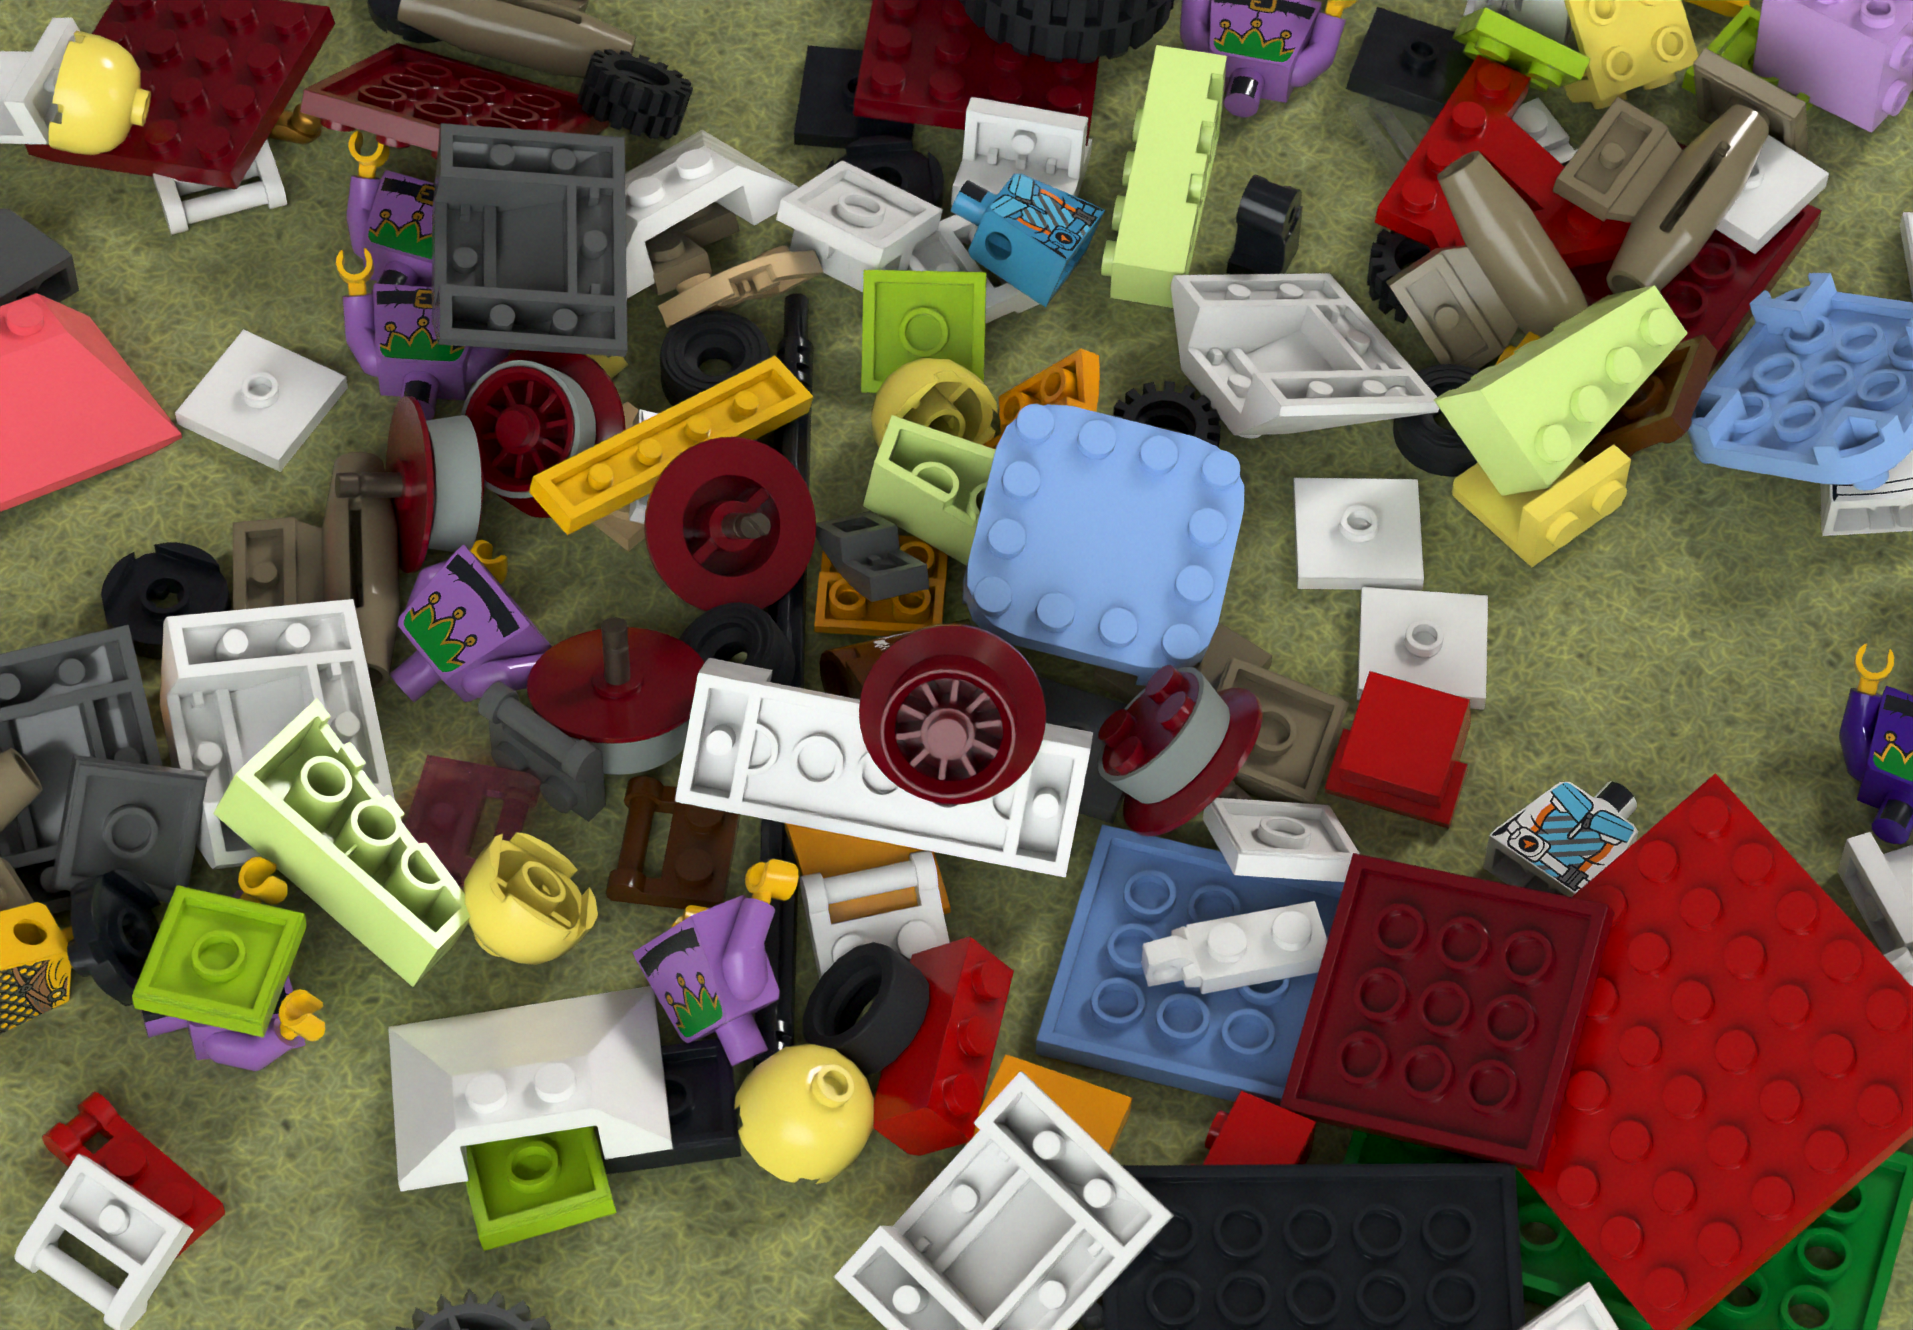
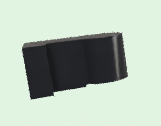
[1226,175,1303,274]

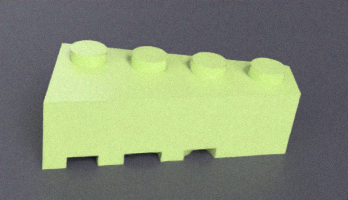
[863,415,996,566]
[213,698,470,987]

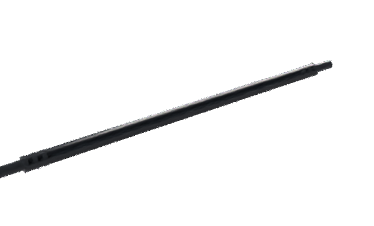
[753,293,814,1069]

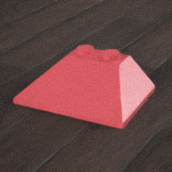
[0,293,182,512]

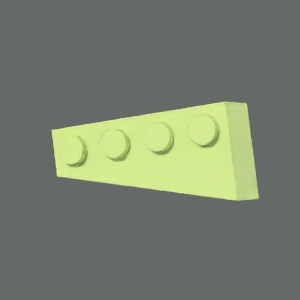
[1101,45,1227,308]
[1433,285,1688,496]

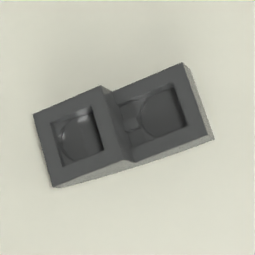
[816,511,929,602]

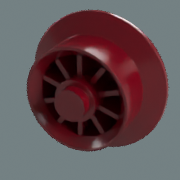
[859,624,1046,804]

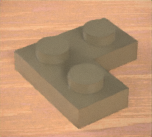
[645,202,740,296]

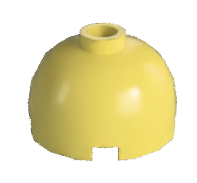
[48,30,151,155]
[871,358,998,448]
[463,832,598,965]
[735,1044,874,1184]

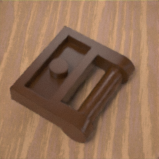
[605,776,741,909]

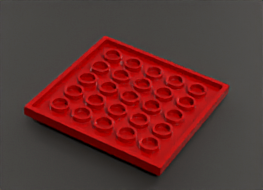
[1516,773,1913,1330]

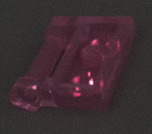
[405,755,541,887]

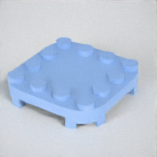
[1687,273,1913,491]
[962,404,1244,686]

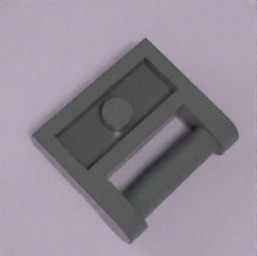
[478,681,606,822]

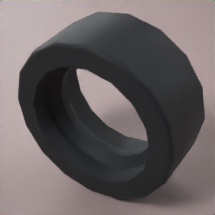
[803,942,929,1076]

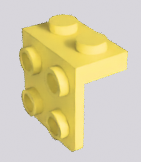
[1564,0,1698,110]
[1452,444,1631,568]

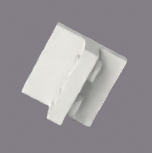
[951,97,1092,205]
[776,160,943,292]

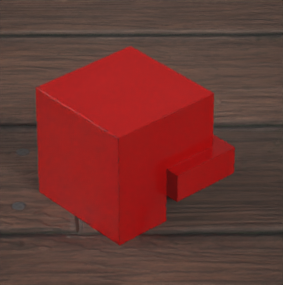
[1324,671,1471,829]

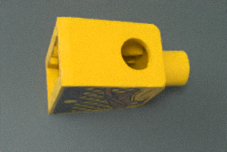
[0,902,74,1034]

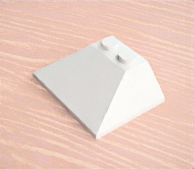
[625,130,799,299]
[1170,273,1439,438]
[160,599,395,870]
[388,986,673,1191]
[834,1072,1174,1330]

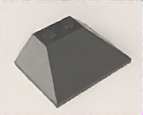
[432,123,628,357]
[0,625,162,914]

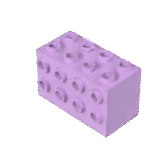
[1752,0,1913,133]

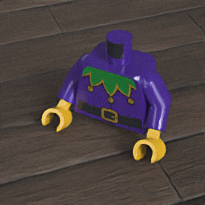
[1839,643,1913,844]

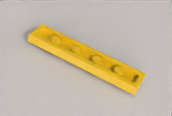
[529,356,814,535]

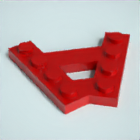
[1374,55,1631,268]

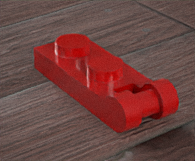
[42,1092,225,1259]

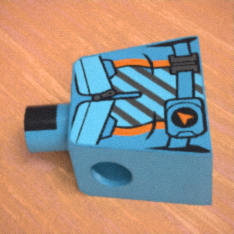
[951,174,1105,307]

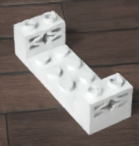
[675,658,1093,878]

